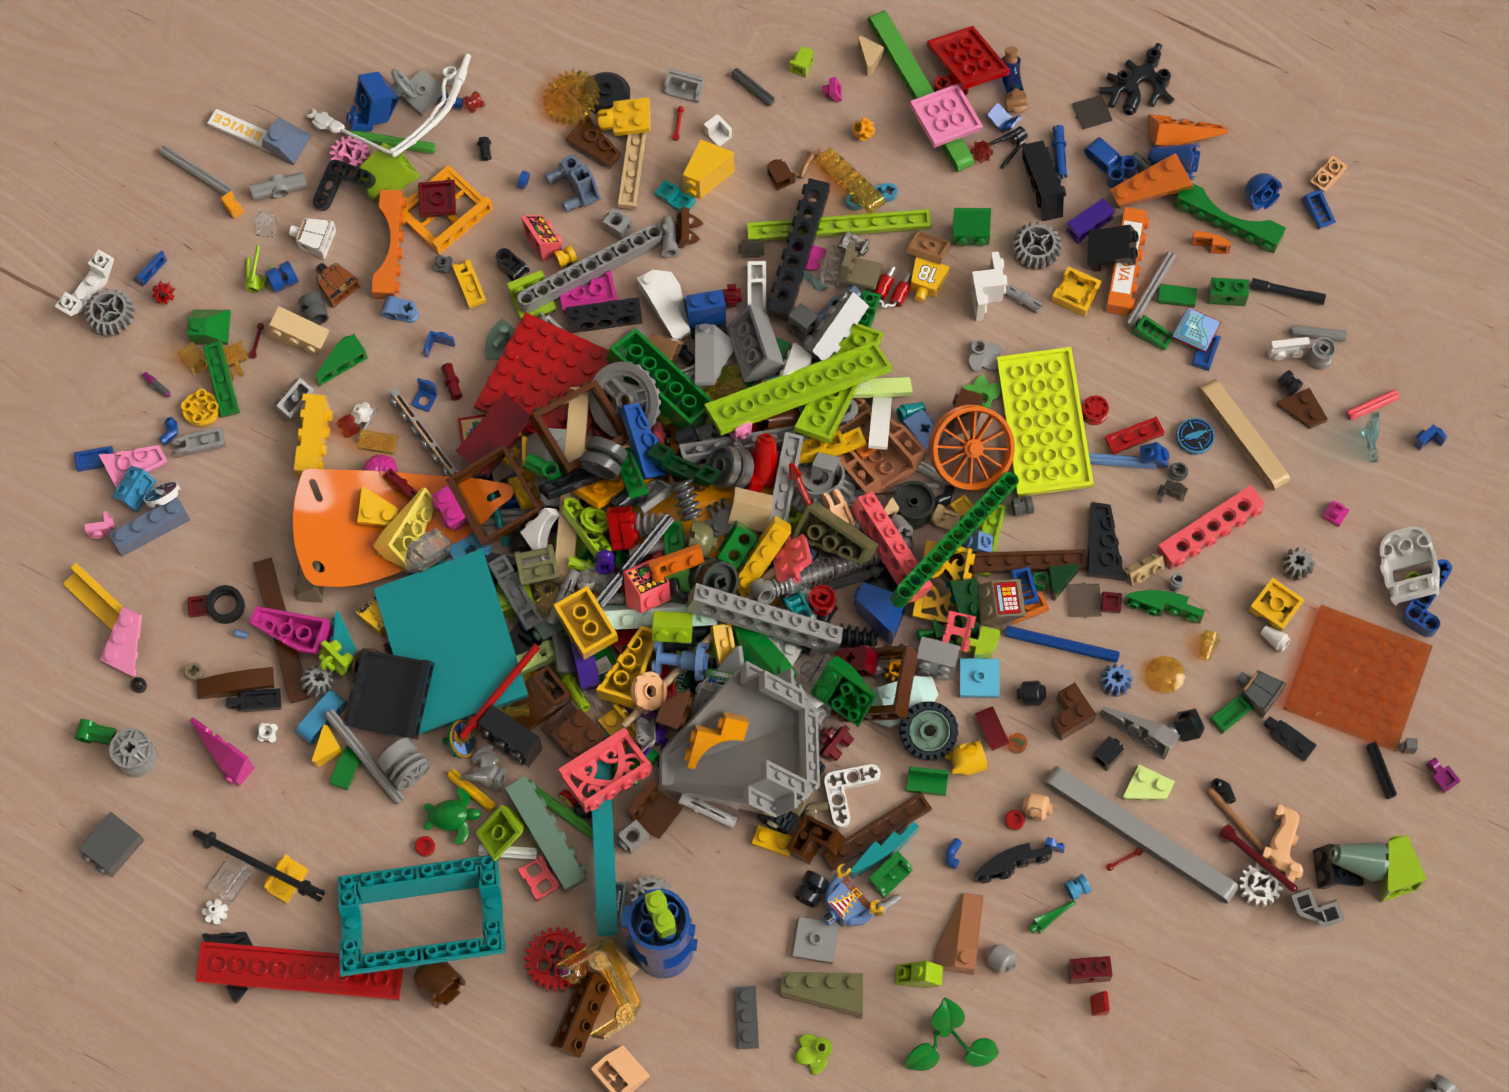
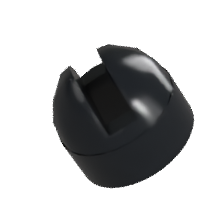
[130,677,147,694]

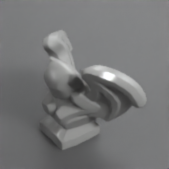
[460,745,506,793]

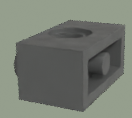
[788,303,818,342]

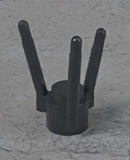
[985,126,1028,169]

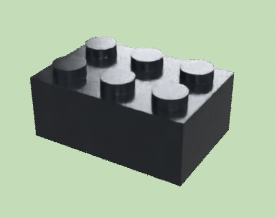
[478,705,543,767]

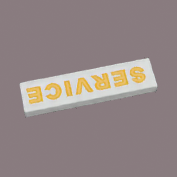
[207,109,271,153]

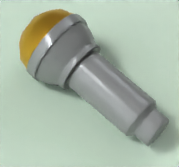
[875,894,901,916]

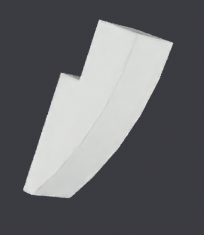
[748,261,766,311]

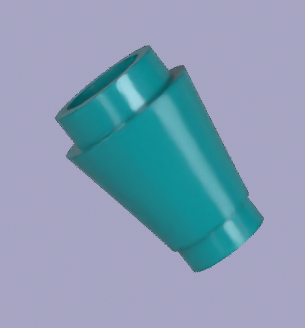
[896,402,926,422]

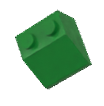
[952,208,991,247]

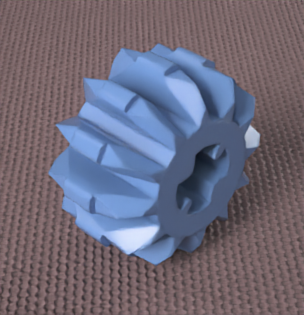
[1100,663,1133,697]

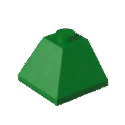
[187,310,231,345]

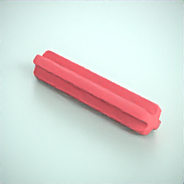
[1347,389,1400,420]

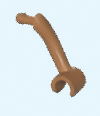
[793,147,820,179]

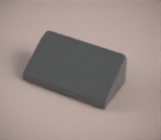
[552,633,575,676]

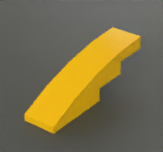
[799,427,867,464]

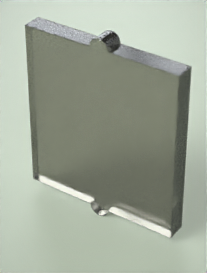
[1072,94,1112,130]
[1067,582,1102,619]

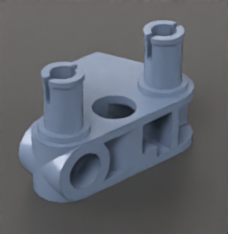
[544,155,601,213]

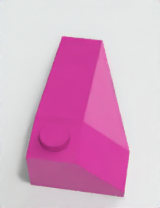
[249,606,333,655]
[190,717,255,786]

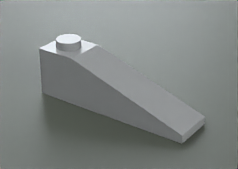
[695,324,733,385]
[1099,706,1180,760]

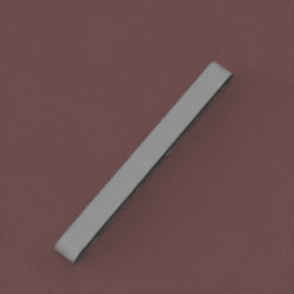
[1044,766,1239,904]

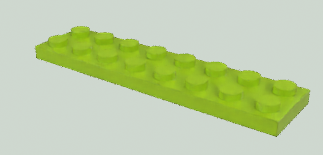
[794,323,884,444]

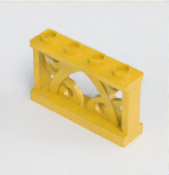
[912,540,975,626]

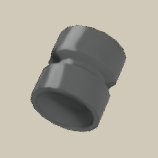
[298,292,329,325]

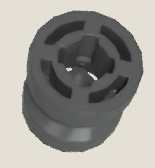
[1011,495,1034,517]

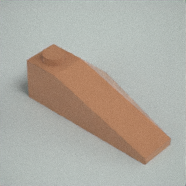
[934,893,984,975]

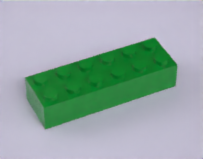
[606,328,713,429]

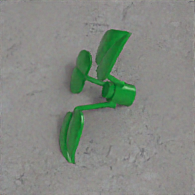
[904,997,999,1071]

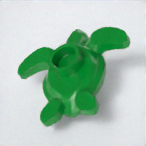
[423,788,482,845]

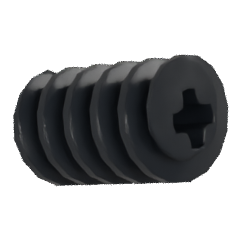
[840,623,879,648]

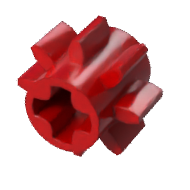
[152,281,175,305]

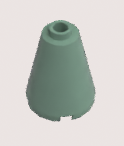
[1330,842,1389,883]

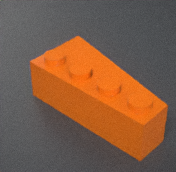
[1110,153,1195,208]

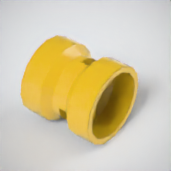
[554,245,578,269]

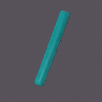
[488,492,510,547]

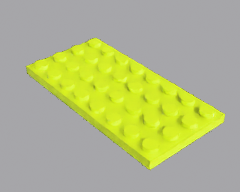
[997,347,1094,497]

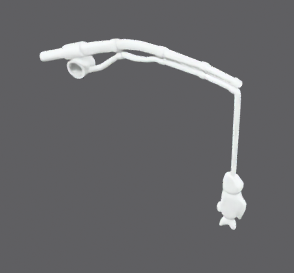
[306,53,471,157]

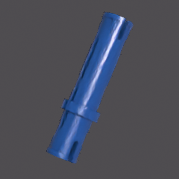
[1052,125,1067,179]

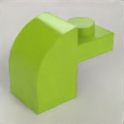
[957,626,1001,659]

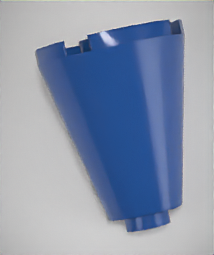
[1148,143,1200,180]

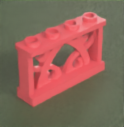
[558,728,652,813]

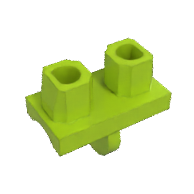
[319,640,354,677]

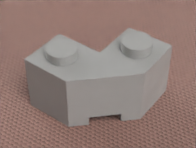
[1291,887,1344,927]

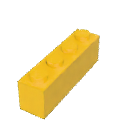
[737,515,791,594]

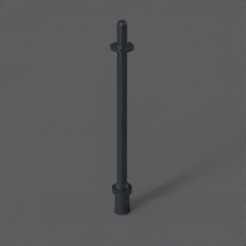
[193,830,325,902]

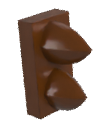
[676,207,703,248]

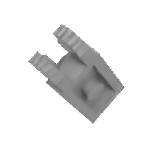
[171,427,226,457]

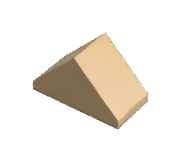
[858,36,884,76]

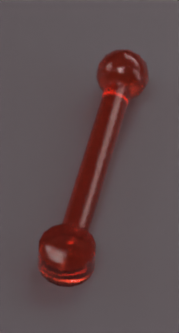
[1106,847,1143,871]

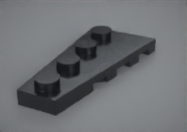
[1087,502,1126,581]

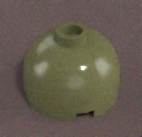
[688,520,717,558]

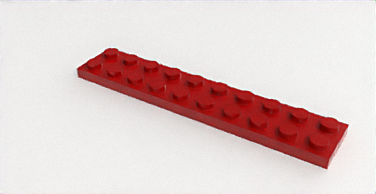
[195,941,404,1001]

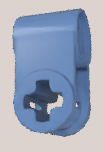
[381,296,419,323]

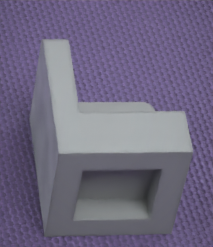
[812,452,840,480]

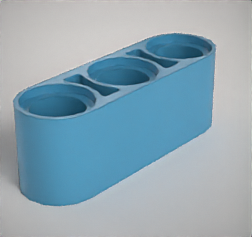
[295,690,348,745]

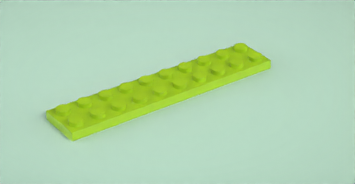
[704,341,892,435]

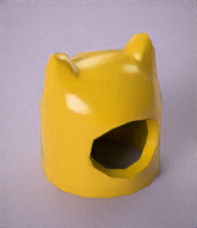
[945,740,988,776]

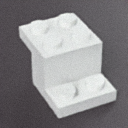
[970,252,1007,321]

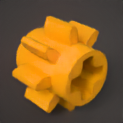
[853,117,875,141]
[884,659,901,683]

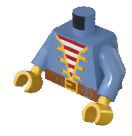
[821,863,884,927]

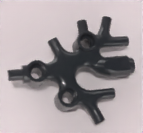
[1099,43,1175,116]

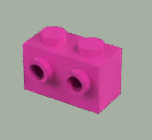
[432,485,469,532]

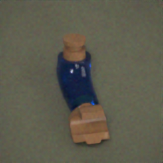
[1002,46,1028,112]

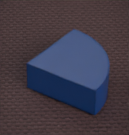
[1044,837,1065,853]

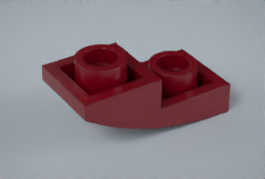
[975,706,1009,751]

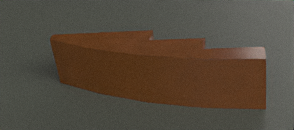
[197,667,274,699]

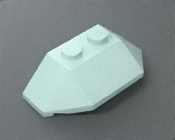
[872,676,938,728]

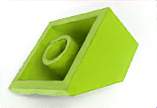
[475,805,525,861]

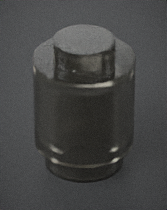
[738,239,764,258]

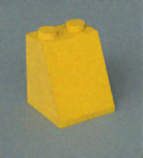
[683,139,735,199]

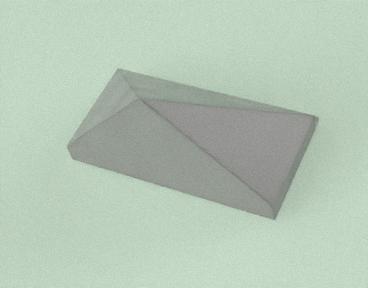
[717,646,744,673]

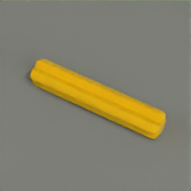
[447,769,496,812]

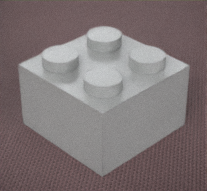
[915,637,960,681]

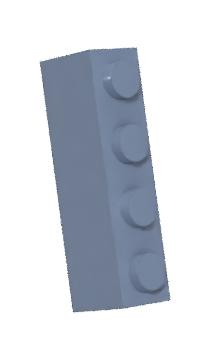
[109,497,190,557]

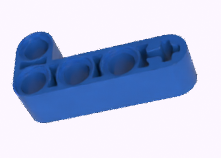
[1402,559,1452,637]

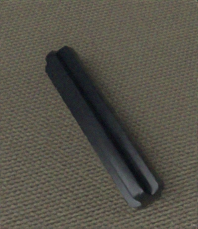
[1366,742,1397,799]

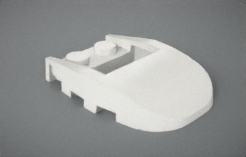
[1380,526,1440,606]

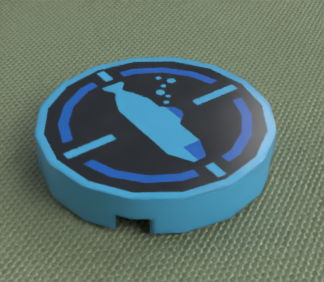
[1176,418,1215,455]

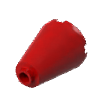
[751,433,779,488]

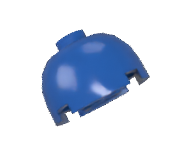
[1244,173,1282,210]

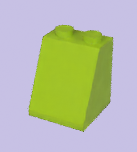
[354,143,421,200]
[1380,834,1427,902]

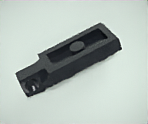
[226,688,282,712]
[1263,716,1317,762]

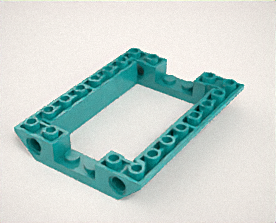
[338,855,506,976]

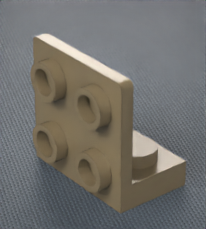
[839,242,882,289]

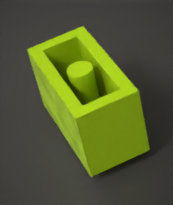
[652,611,693,643]

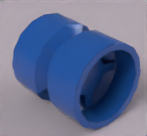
[265,261,299,293]

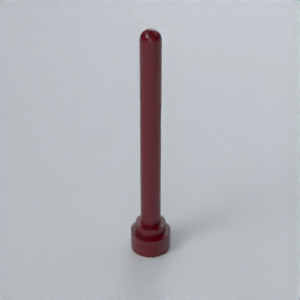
[1219,824,1298,892]

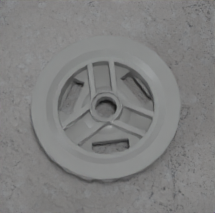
[589,361,661,438]
[790,456,856,513]

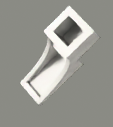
[521,508,561,565]

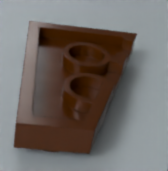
[566,114,620,169]

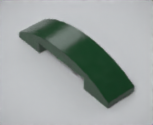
[647,442,721,486]

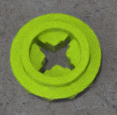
[579,507,608,534]

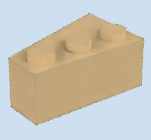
[265,306,330,355]

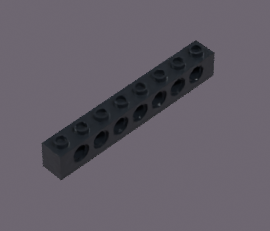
[766,178,830,322]

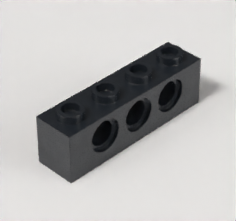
[565,297,643,333]

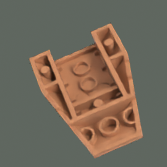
[836,398,927,493]

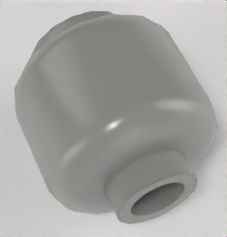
[986,943,1016,974]

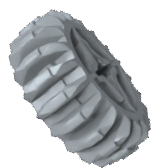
[1012,221,1062,270]
[84,287,135,336]

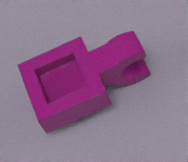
[1426,758,1461,794]

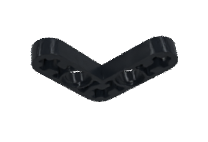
[313,159,376,211]

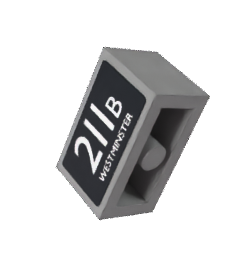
[271,378,314,419]

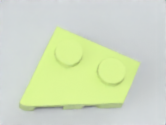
[1122,764,1175,801]

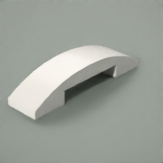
[868,397,892,450]

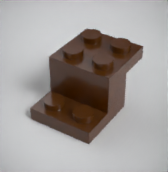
[540,702,607,759]

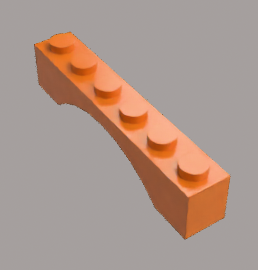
[372,190,407,299]

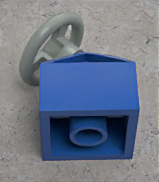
[354,69,417,126]

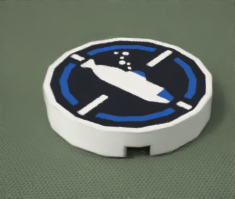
[143,481,181,508]

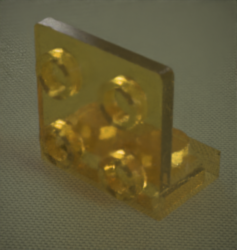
[708,365,747,401]

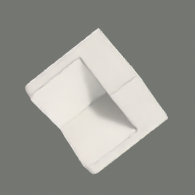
[704,114,732,146]

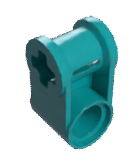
[782,591,812,618]

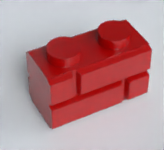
[606,506,640,550]

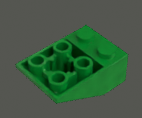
[810,656,877,727]

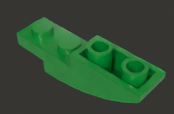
[1125,590,1205,624]

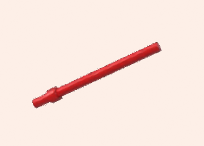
[459,643,540,740]

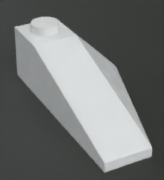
[637,270,691,340]

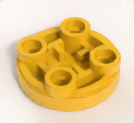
[181,389,220,427]

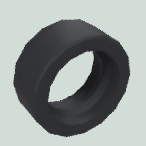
[206,585,245,624]

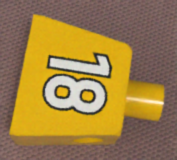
[910,256,950,302]

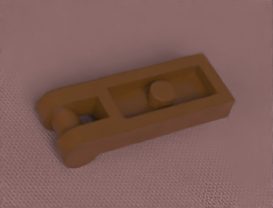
[666,423,679,456]

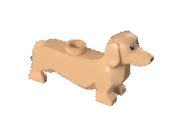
[1262,804,1303,882]

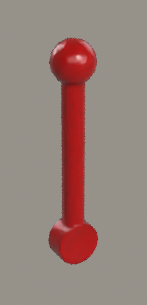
[672,106,684,141]

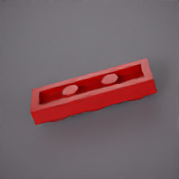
[1105,416,1165,455]

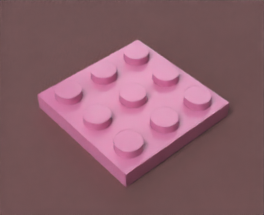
[909,84,983,148]

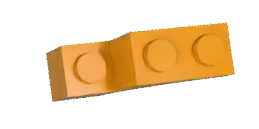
[683,711,749,769]

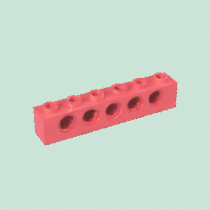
[1156,485,1265,569]
[850,492,933,603]

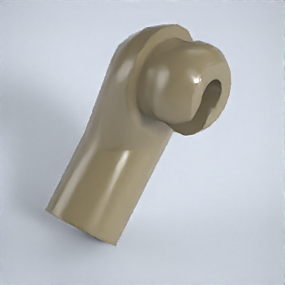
[803,801,829,818]

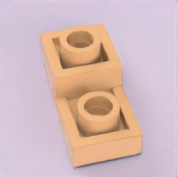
[1310,156,1347,193]

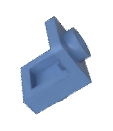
[963,530,993,553]

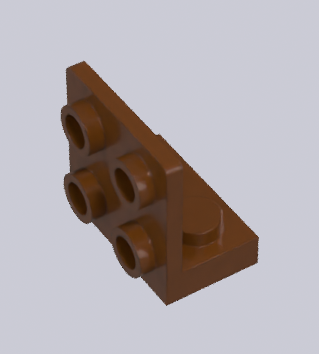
[626,780,683,839]

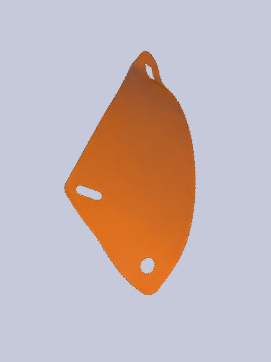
[293,469,514,587]

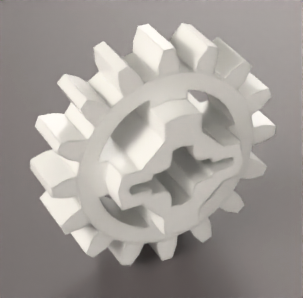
[1238,863,1283,907]

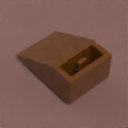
[504,665,572,731]

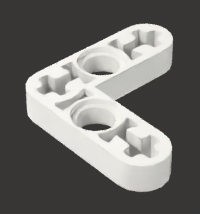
[824,764,881,829]

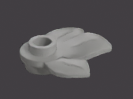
[969,340,1003,372]

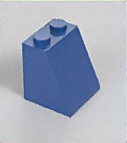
[684,290,727,330]
[853,582,906,645]

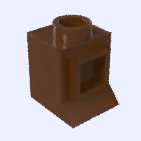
[767,159,795,191]

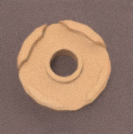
[631,672,667,711]

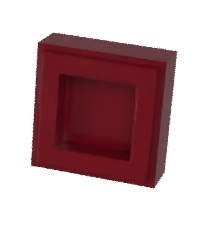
[1101,592,1122,613]
[187,595,209,618]

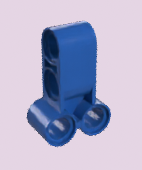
[1084,137,1138,189]

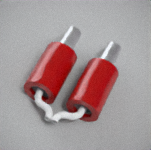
[873,266,912,308]

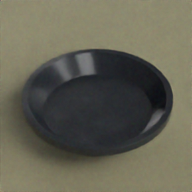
[582,72,630,114]

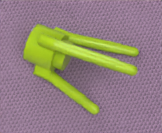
[244,245,275,293]

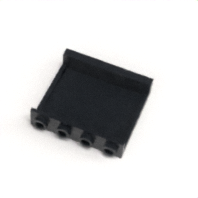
[344,648,435,740]

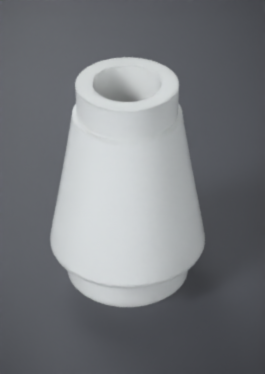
[1260,625,1291,652]

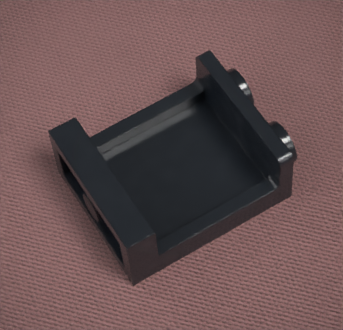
[1087,224,1139,272]

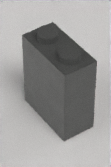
[79,812,144,877]

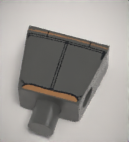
[1236,670,1286,718]

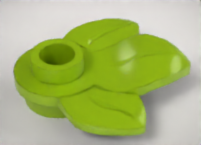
[795,1034,833,1075]

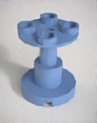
[652,641,709,682]

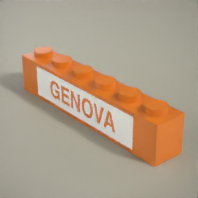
[1106,207,1149,316]

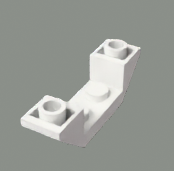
[55,249,114,316]

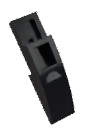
[974,843,1052,884]

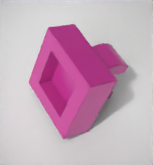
[822,77,842,102]
[1322,500,1349,527]

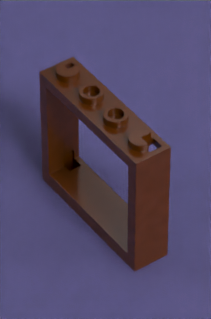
[529,380,629,476]
[445,444,545,548]
[831,644,918,723]

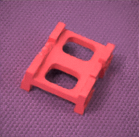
[942,611,976,652]
[517,855,561,901]

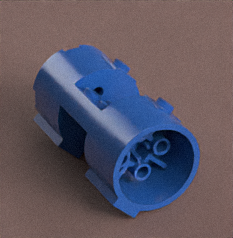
[622,889,698,978]

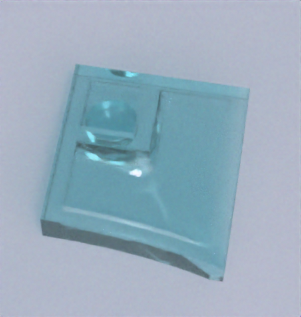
[1362,412,1380,463]

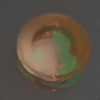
[1007,733,1027,754]

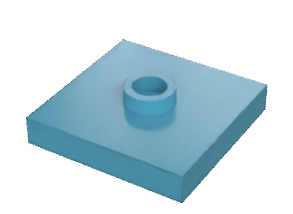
[960,658,1000,698]

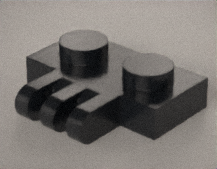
[705,498,735,538]

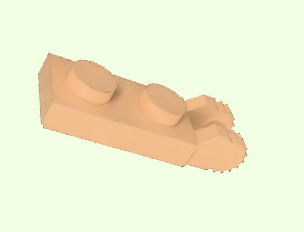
[822,489,858,530]

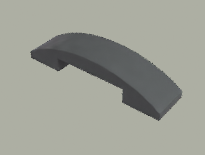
[488,554,544,630]

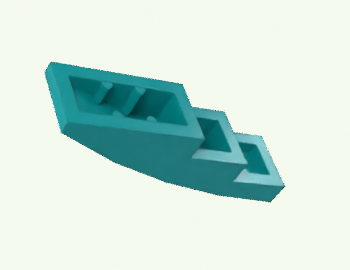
[849,821,919,878]

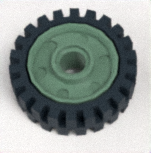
[899,701,959,760]

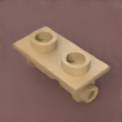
[1124,554,1165,587]

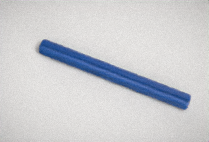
[1005,626,1120,662]

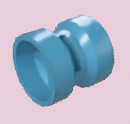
[1064,874,1091,901]

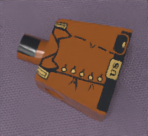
[316,263,360,308]

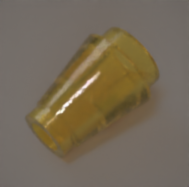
[1199,630,1220,660]

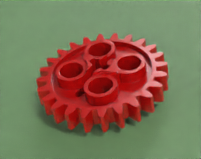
[524,926,590,993]

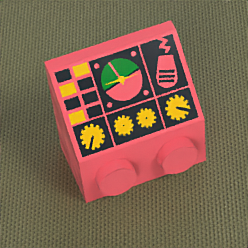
[522,215,563,262]
[623,558,671,613]

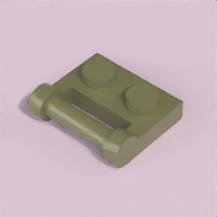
[514,544,560,586]

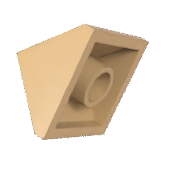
[728,487,773,533]

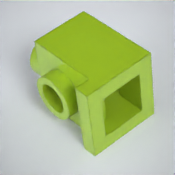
[789,46,814,78]

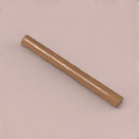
[1207,787,1265,853]

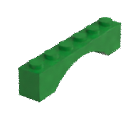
[1175,183,1286,253]

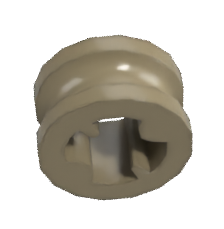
[185,662,204,682]

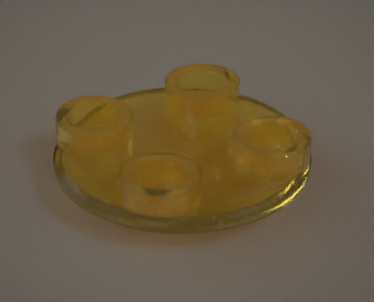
[1146,656,1185,693]

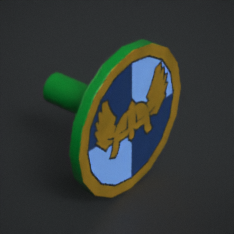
[443,719,477,758]

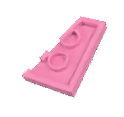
[99,445,168,488]
[100,607,142,676]

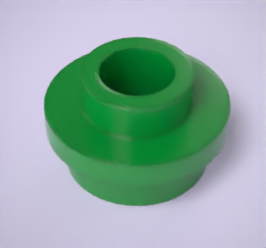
[1033,572,1050,591]

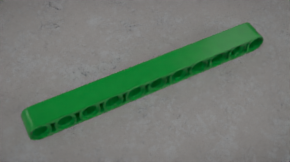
[890,472,1019,608]

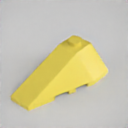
[373,487,435,571]

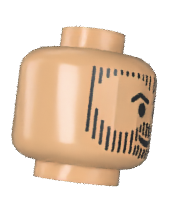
[1022,793,1053,821]

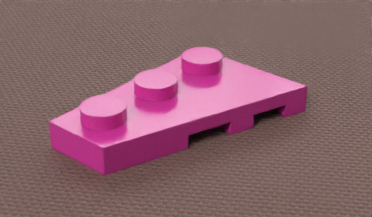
[560,270,618,315]

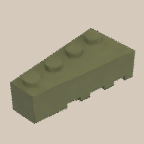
[791,503,879,564]
[781,972,863,1019]

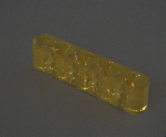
[815,147,886,214]

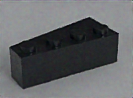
[1022,140,1066,222]

